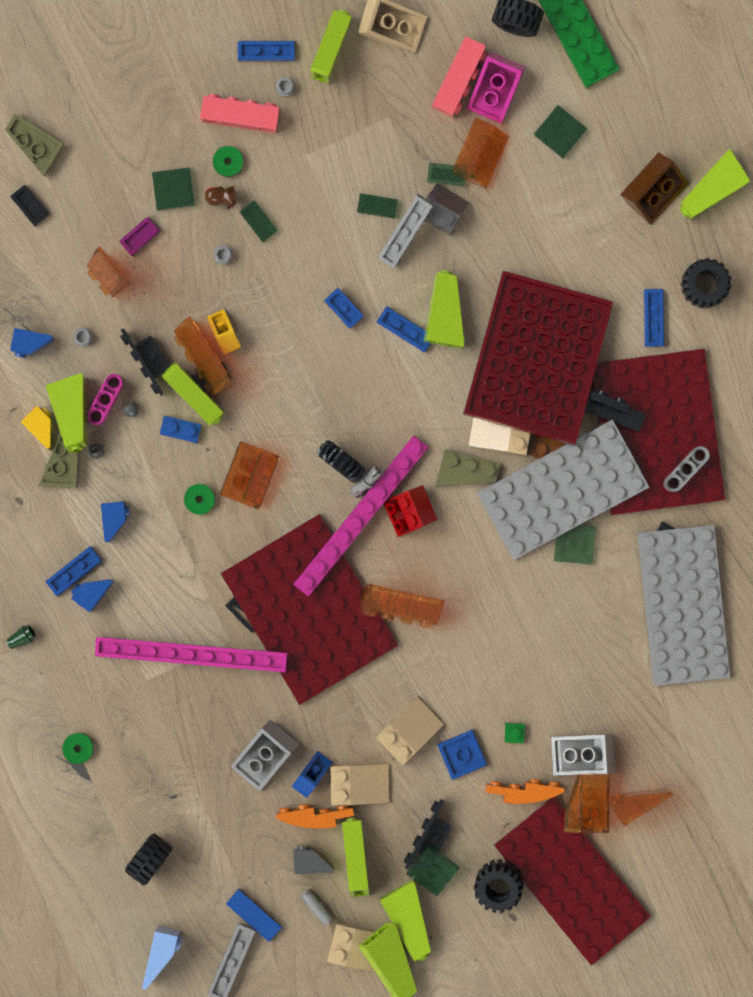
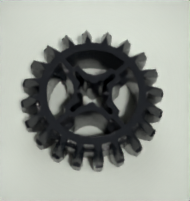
[317,440,365,483]

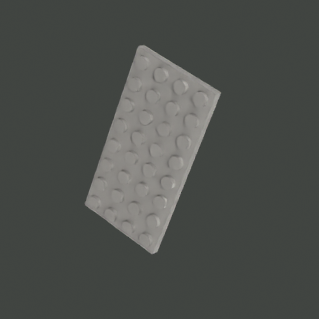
[477,419,649,560]
[637,525,730,686]

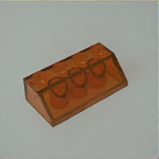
[174,316,236,396]
[359,584,445,629]

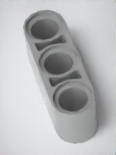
[663,446,709,492]

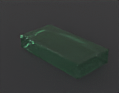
[427,163,467,187]
[357,193,398,219]
[239,201,277,243]

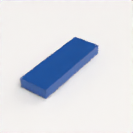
[238,41,295,61]
[644,289,664,347]
[376,306,431,353]
[45,546,102,597]
[226,889,282,942]

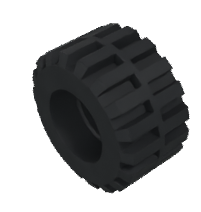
[492,0,544,37]
[681,258,732,308]
[125,833,173,886]
[474,859,524,913]

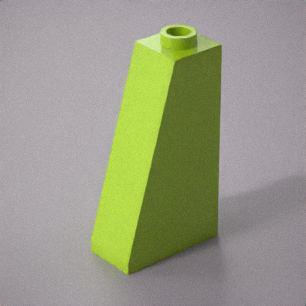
[310,9,352,84]
[679,149,750,220]
[423,270,464,349]
[162,361,224,426]
[45,372,87,453]
[342,818,370,897]
[380,879,431,961]
[358,922,417,997]

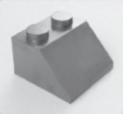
[425,183,469,235]

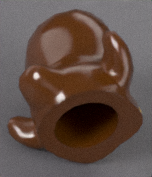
[205,185,236,209]

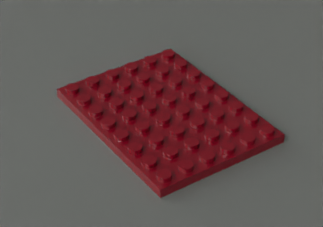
[463,271,613,446]
[593,349,725,515]
[220,514,398,705]

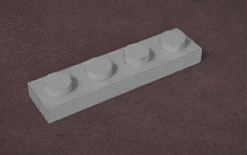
[378,194,434,269]
[207,922,256,997]

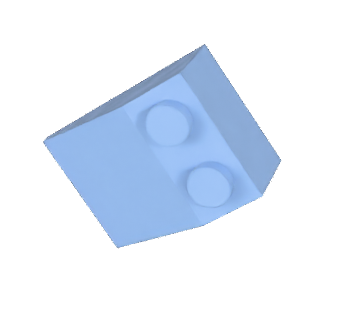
[142,926,183,990]

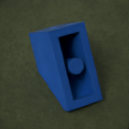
[10,328,55,358]
[100,501,130,542]
[71,579,114,612]
[291,751,333,798]

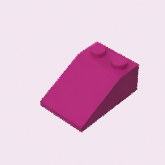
[467,52,526,124]

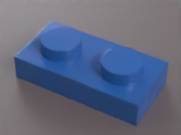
[324,288,364,329]
[160,416,202,443]

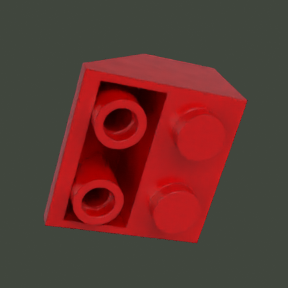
[383,485,438,537]

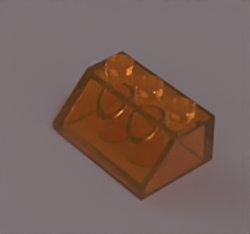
[452,117,509,189]
[219,441,280,510]

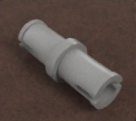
[350,465,384,498]
[300,889,334,927]

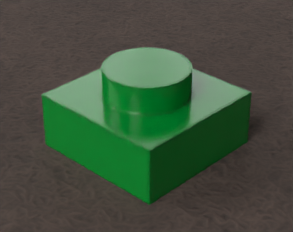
[504,723,525,743]

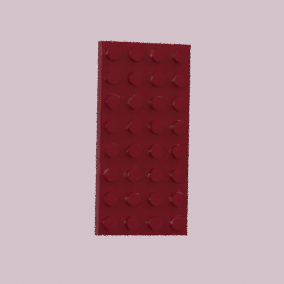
[494,797,651,965]

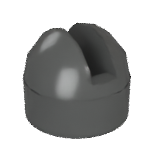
[122,401,139,417]
[89,443,104,459]

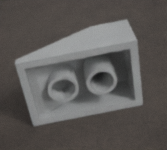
[231,720,299,792]
[551,734,616,776]

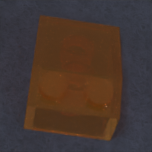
[86,246,130,297]
[564,774,610,833]
[608,788,673,827]

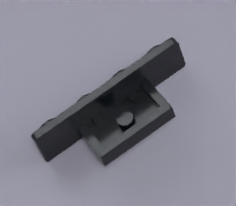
[120,328,170,396]
[585,390,645,432]
[403,798,452,870]

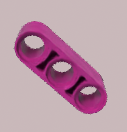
[87,374,124,426]

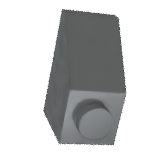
[294,845,333,874]

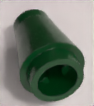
[6,625,36,649]

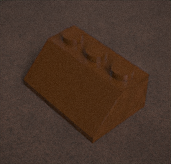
[620,152,689,225]

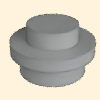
[276,77,295,97]
[214,245,233,265]
[73,328,93,347]

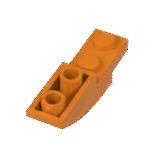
[485,778,564,804]
[275,803,354,829]

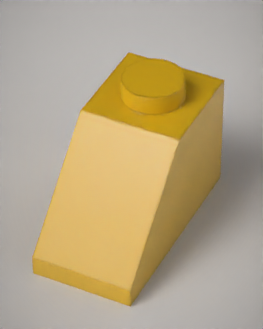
[207,309,241,355]
[21,406,53,450]

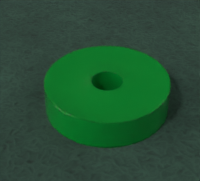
[213,146,243,178]
[184,484,215,515]
[62,733,94,764]

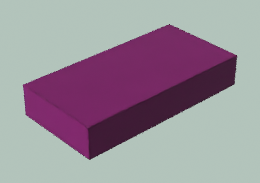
[119,216,161,256]

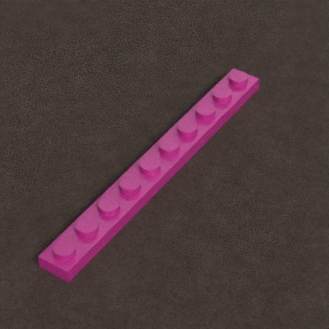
[293,435,428,596]
[95,637,288,672]

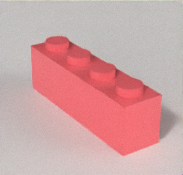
[432,36,487,118]
[200,94,280,133]

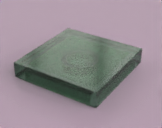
[533,105,587,159]
[152,167,195,211]
[554,525,596,565]
[406,845,460,896]

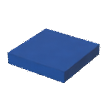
[437,730,487,780]

